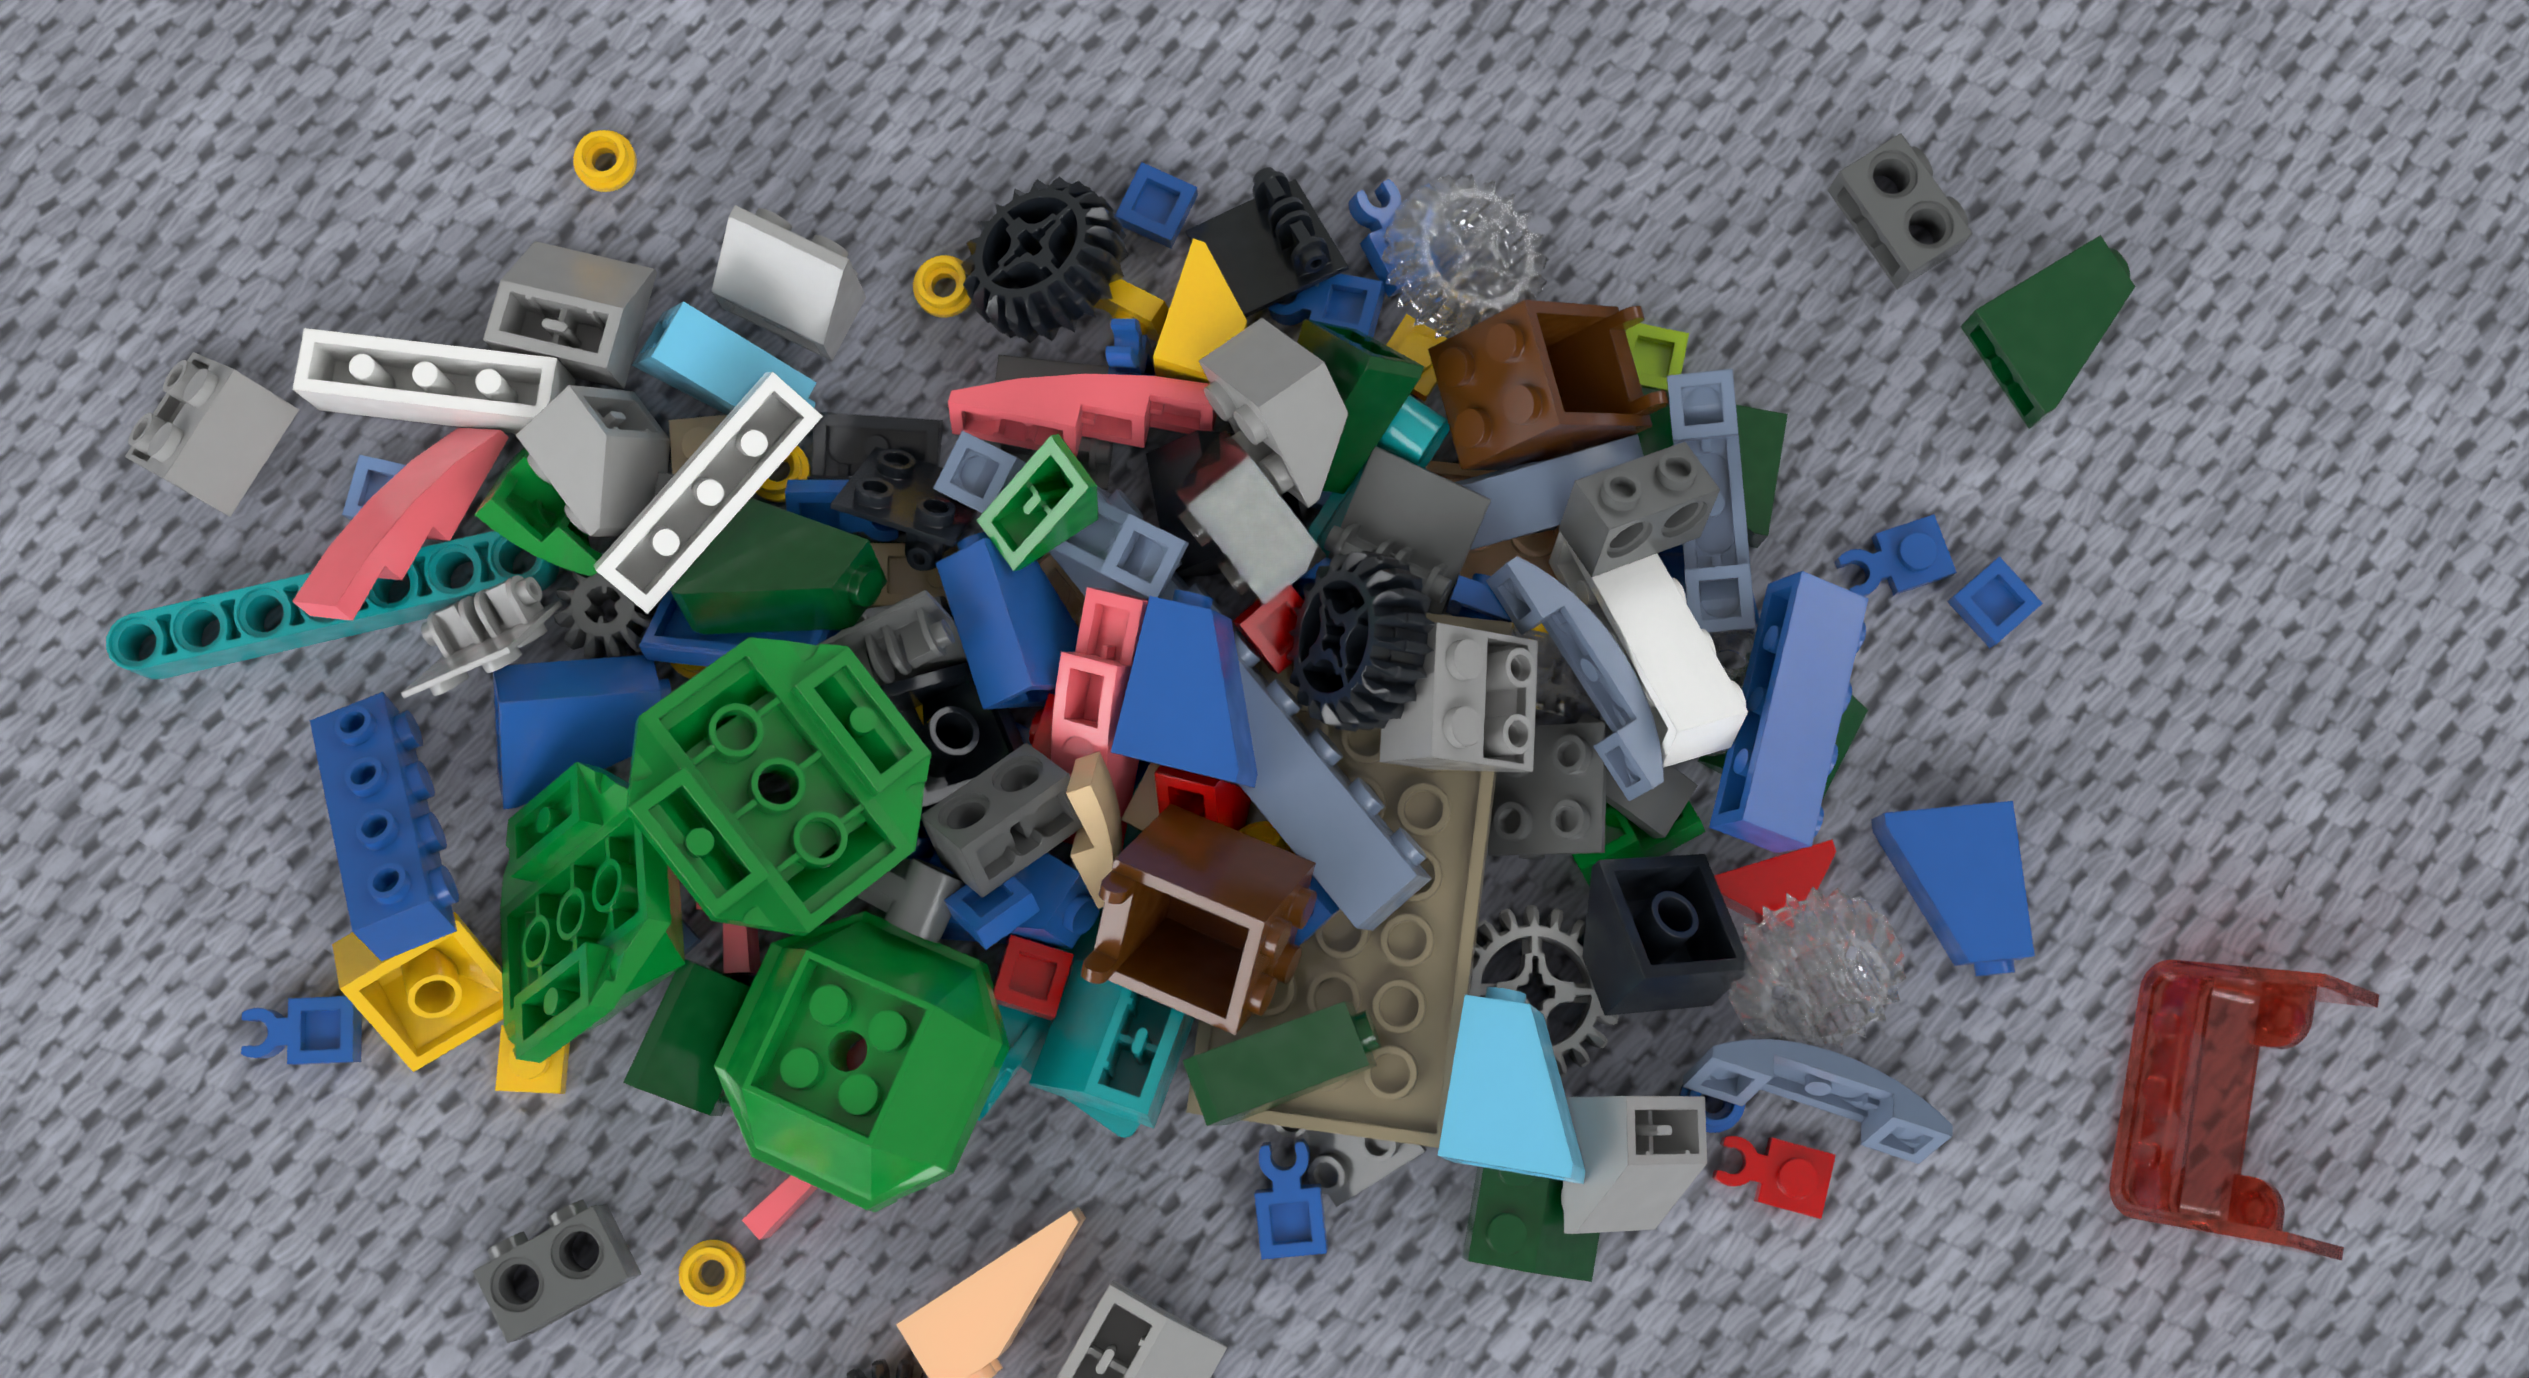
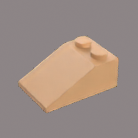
[896,1207,1086,1378]

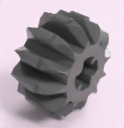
[553,571,663,659]

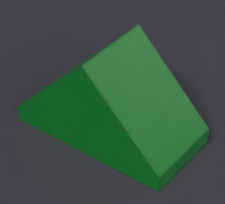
[976,434,1098,571]

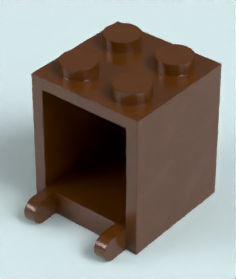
[1428,299,1669,470]
[1081,803,1317,1035]

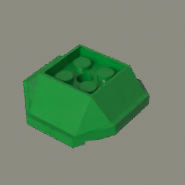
[626,637,931,936]
[500,762,685,1063]
[714,911,1010,1212]

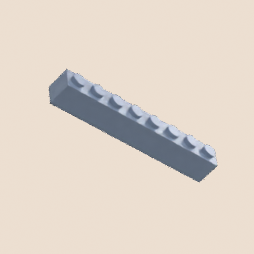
[1049,486,1432,931]

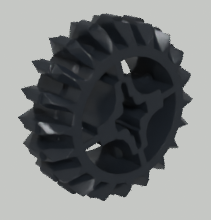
[961,177,1129,343]
[1286,551,1435,732]

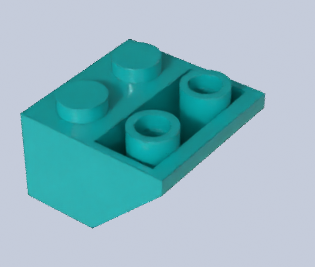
[1029,960,1195,1129]

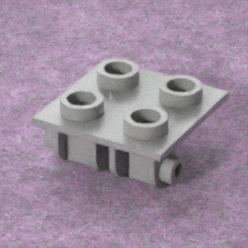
[401,575,563,698]

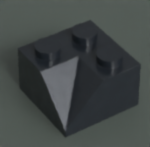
[1582,854,1752,1016]

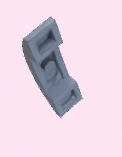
[1667,369,1756,633]
[933,430,1189,598]
[1462,434,1644,550]
[1486,556,1664,801]
[1683,1039,1953,1164]

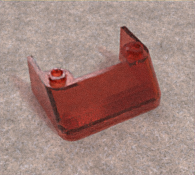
[2109,959,2379,1260]

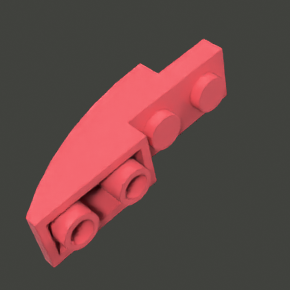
[1051,587,1149,849]

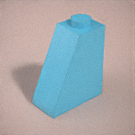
[632,301,817,415]
[1438,987,1586,1184]

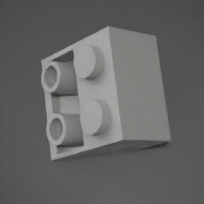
[711,205,866,361]
[483,241,657,389]
[1199,318,1348,508]
[125,352,299,517]
[516,385,670,537]
[1380,622,1538,772]
[1561,1096,1707,1234]
[1057,1280,1228,1378]

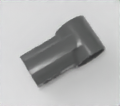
[857,857,966,943]

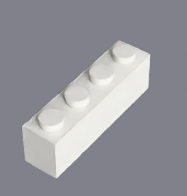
[293,328,576,434]
[593,372,823,614]
[1549,531,1748,768]

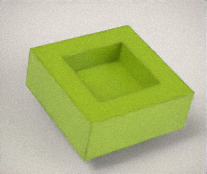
[1625,323,1689,392]

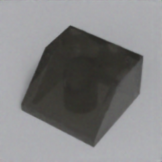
[1175,430,1327,605]

